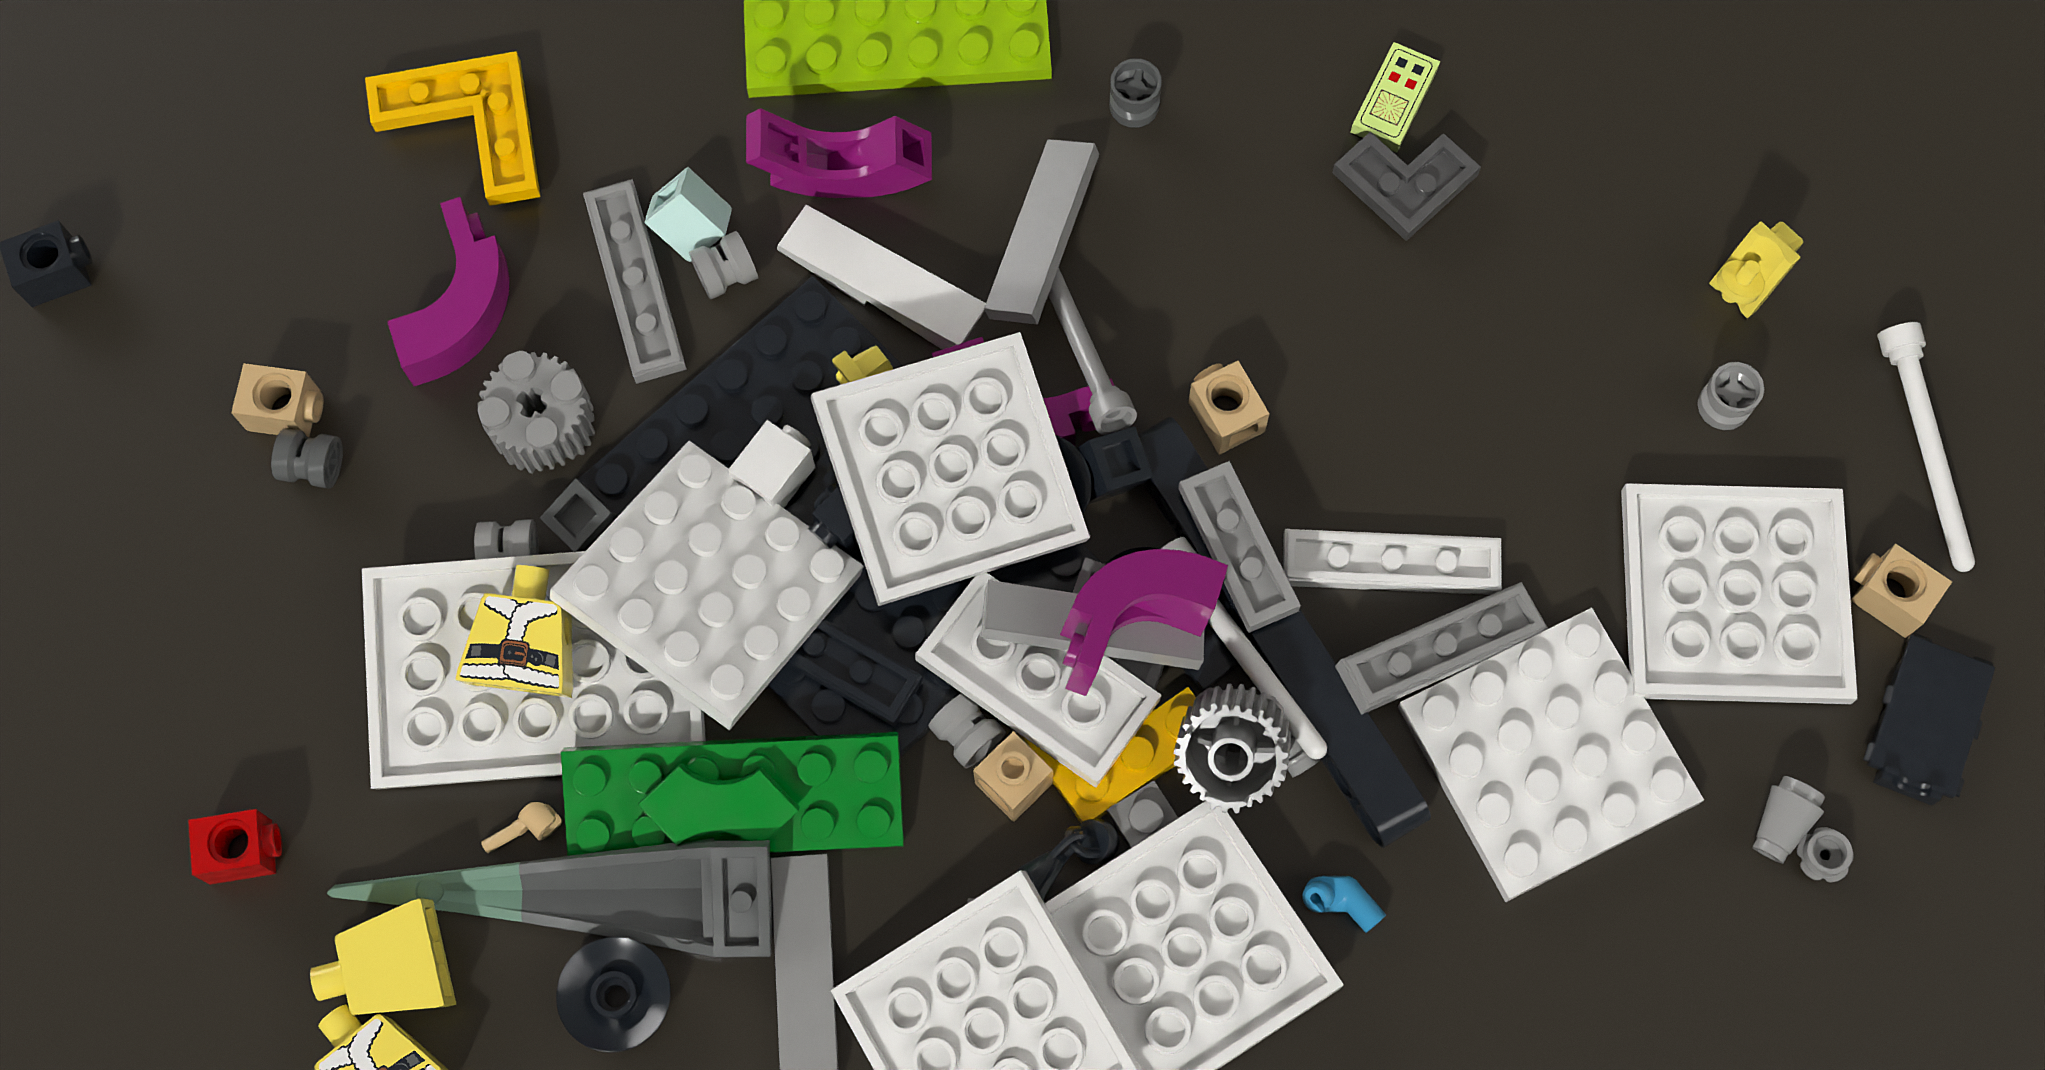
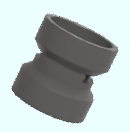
[1109,59,1161,128]
[271,428,343,489]

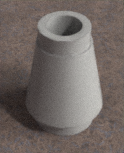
[1752,776,1825,864]

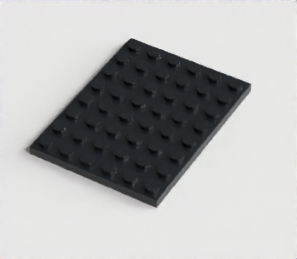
[578,276,1103,758]

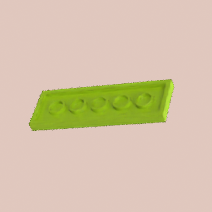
[744,0,1052,98]

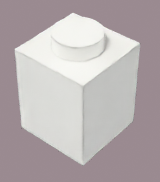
[727,420,815,508]

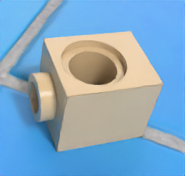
[1188,361,1270,455]
[231,363,323,437]
[1851,544,1952,638]
[973,731,1053,822]

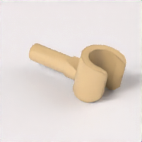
[481,802,562,853]

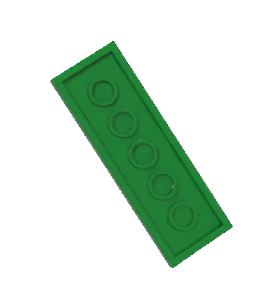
[561,732,904,856]

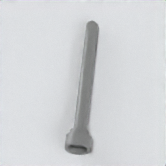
[1048,267,1137,435]

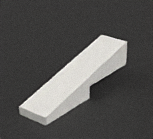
[777,205,986,350]

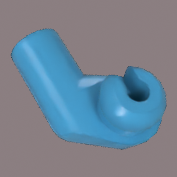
[1302,876,1387,933]

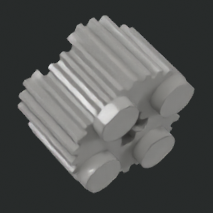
[477,350,595,474]
[1174,684,1291,813]

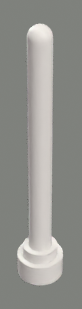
[1877,322,1975,572]
[1161,537,1327,759]

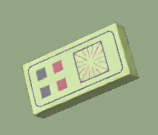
[1350,42,1440,152]

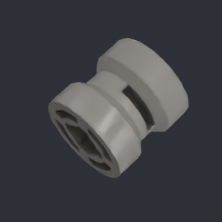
[689,231,758,299]
[1697,362,1765,430]
[474,519,539,560]
[928,693,1006,769]

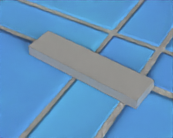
[984,139,1099,324]
[583,179,687,384]
[981,580,1204,670]
[1335,582,1548,715]
[771,854,839,1070]

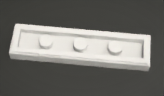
[1283,529,1502,595]

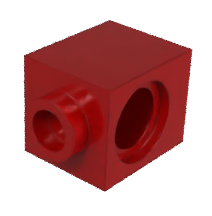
[188,809,282,885]

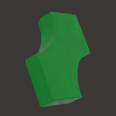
[638,763,800,846]

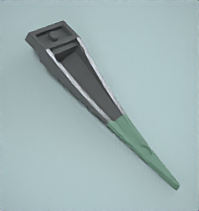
[327,838,773,957]

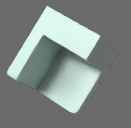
[644,167,732,262]

